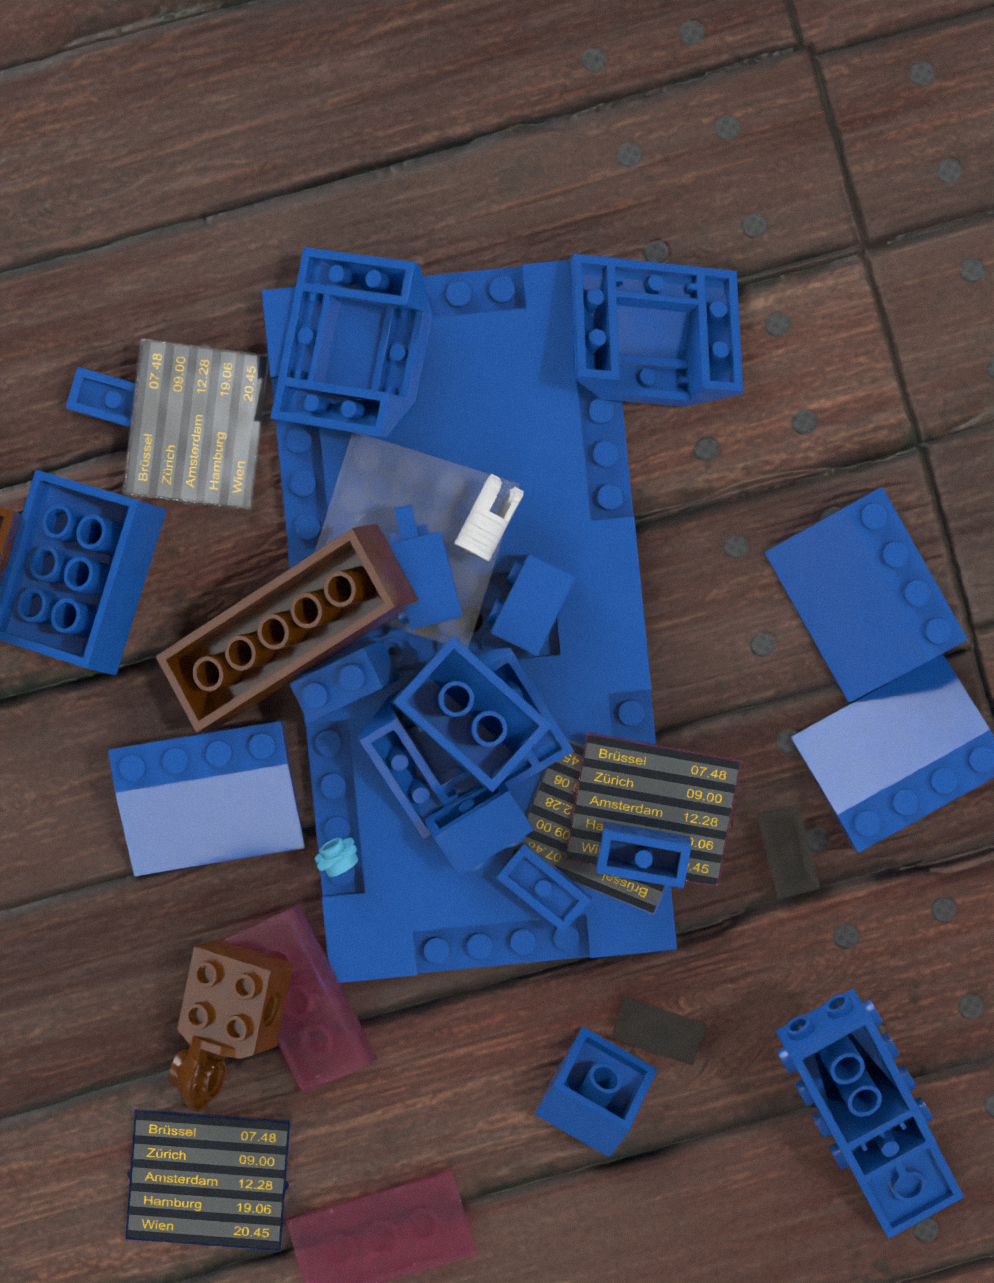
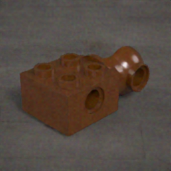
[169,939,294,1111]

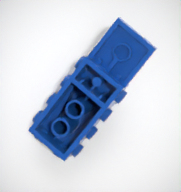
[775,988,964,1239]

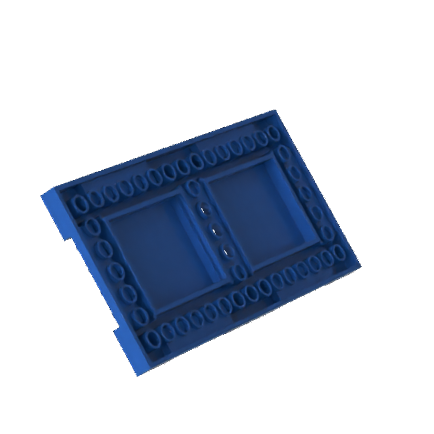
[262,256,677,984]

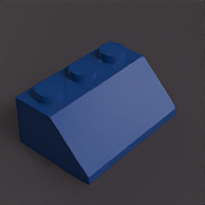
[390,636,552,792]

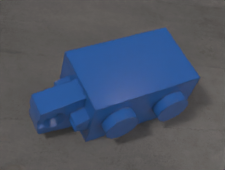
[389,504,463,630]

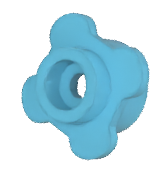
[315,838,358,877]

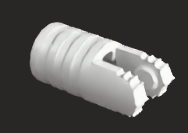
[454,474,524,562]

